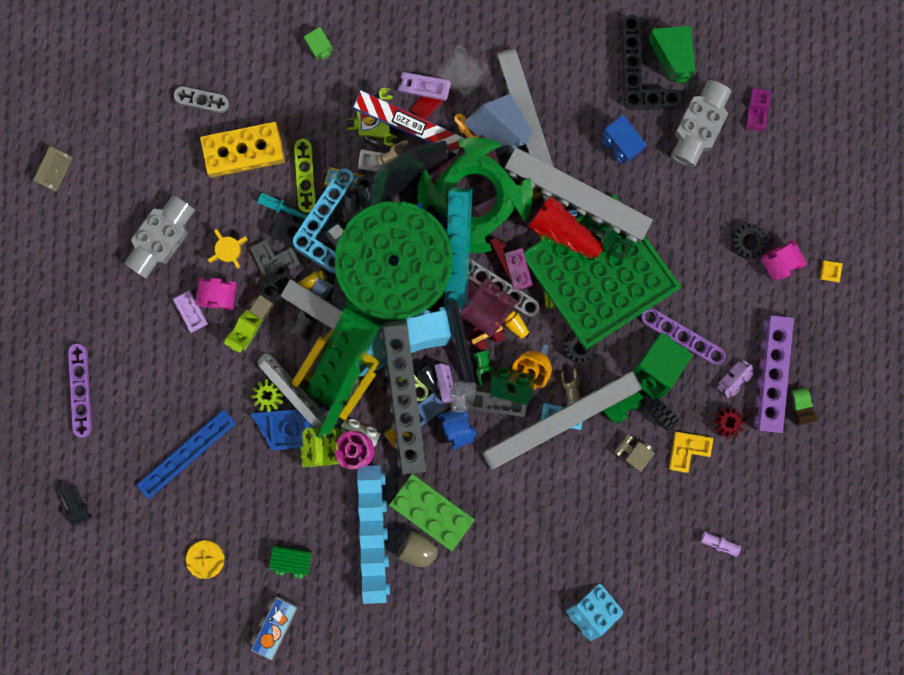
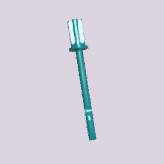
[257,192,331,228]

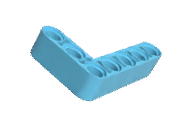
[293,169,354,274]

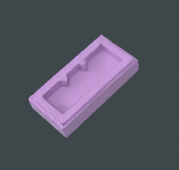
[173,290,208,333]
[435,364,457,404]

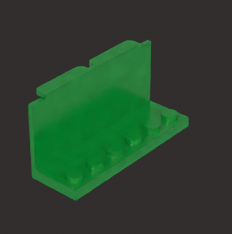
[305,308,380,439]

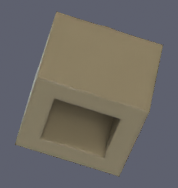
[250,295,276,320]

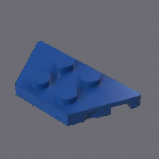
[251,407,326,450]

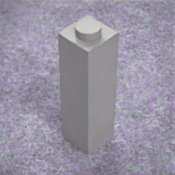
[281,279,343,330]

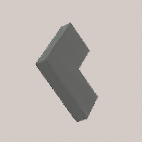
[249,239,301,276]

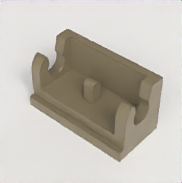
[33,146,73,192]

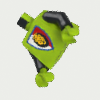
[346,88,397,148]

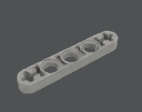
[257,353,326,428]

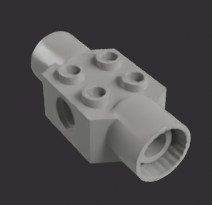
[671,80,732,167]
[124,195,195,278]

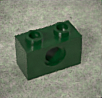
[490,367,535,405]

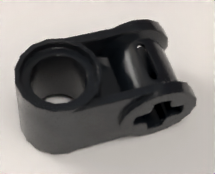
[258,265,297,299]

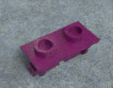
[505,248,533,291]

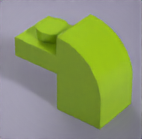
[224,310,263,353]

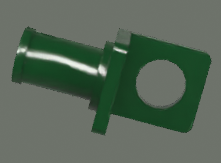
[589,226,632,260]

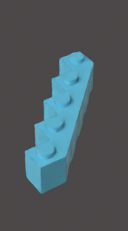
[357,465,390,604]

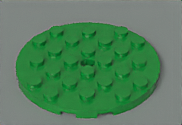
[335,202,453,320]

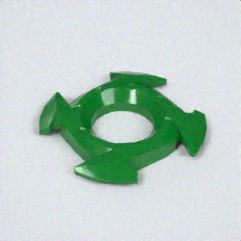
[417,137,533,253]

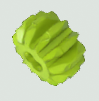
[251,379,285,412]

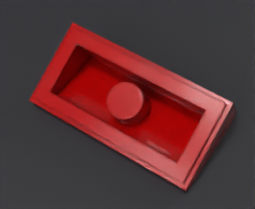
[410,93,449,120]

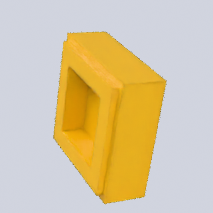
[820,260,842,283]

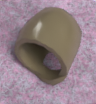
[396,531,438,567]

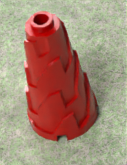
[528,196,603,259]

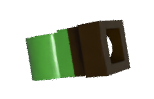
[790,387,818,425]

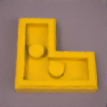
[669,432,713,473]

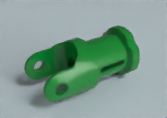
[472,350,494,387]

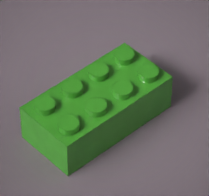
[389,473,475,551]

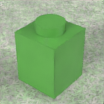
[304,27,333,60]

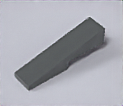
[448,389,528,417]

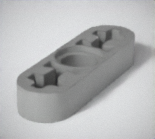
[174,87,229,113]

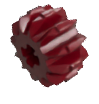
[712,406,746,439]

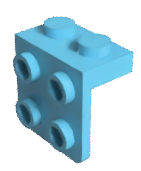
[566,584,623,641]

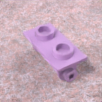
[717,360,754,398]

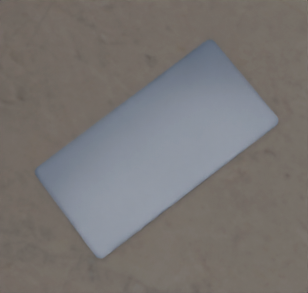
[311,278,333,299]

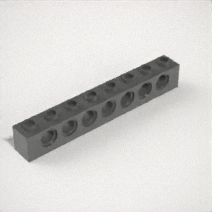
[380,319,426,475]

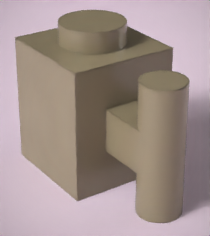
[614,434,655,472]

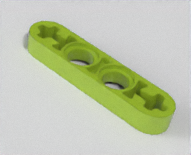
[294,139,316,213]

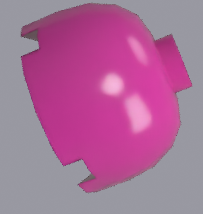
[335,431,374,469]

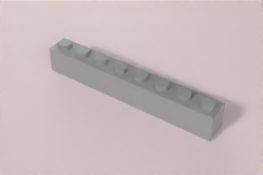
[504,148,653,243]

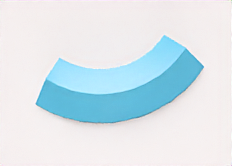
[359,307,461,376]

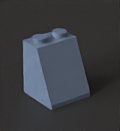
[464,94,533,156]

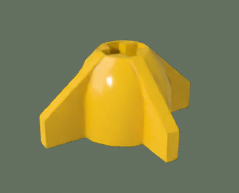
[208,229,248,268]

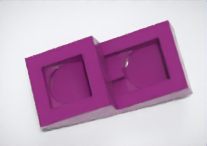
[745,88,771,131]

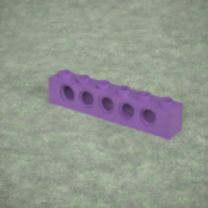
[754,315,794,433]

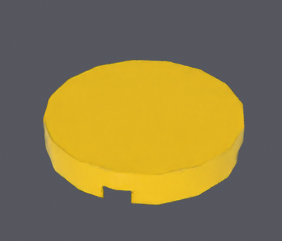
[186,540,225,579]

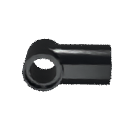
[59,485,92,527]

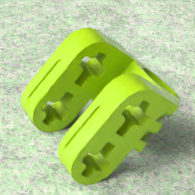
[300,427,342,467]

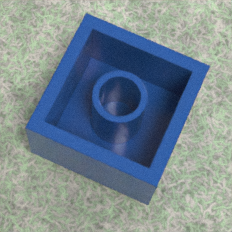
[601,115,647,165]

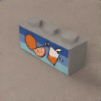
[250,595,299,660]

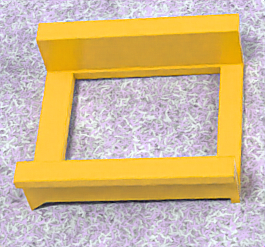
[291,329,380,420]

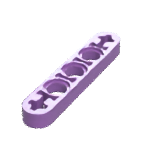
[68,344,92,438]

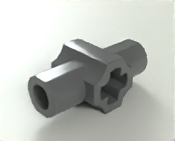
[337,193,361,229]

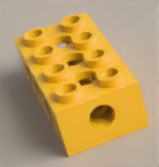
[200,122,285,178]

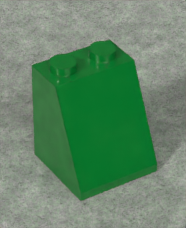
[648,26,695,84]
[632,333,693,399]

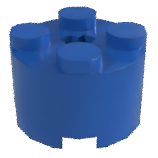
[437,406,476,451]

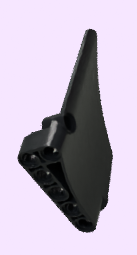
[355,140,448,210]

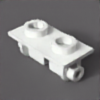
[340,418,381,448]

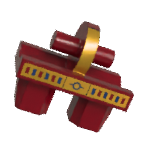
[468,317,504,351]

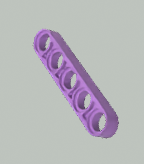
[641,308,725,365]

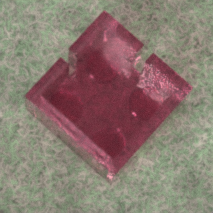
[460,278,517,337]

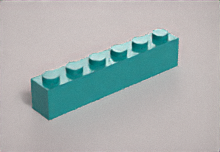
[445,187,472,308]

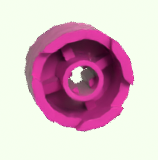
[760,240,807,281]
[196,278,237,310]

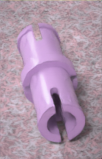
[700,531,741,557]

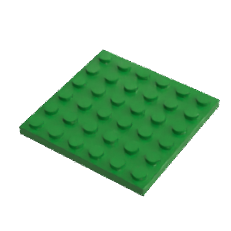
[524,194,681,350]

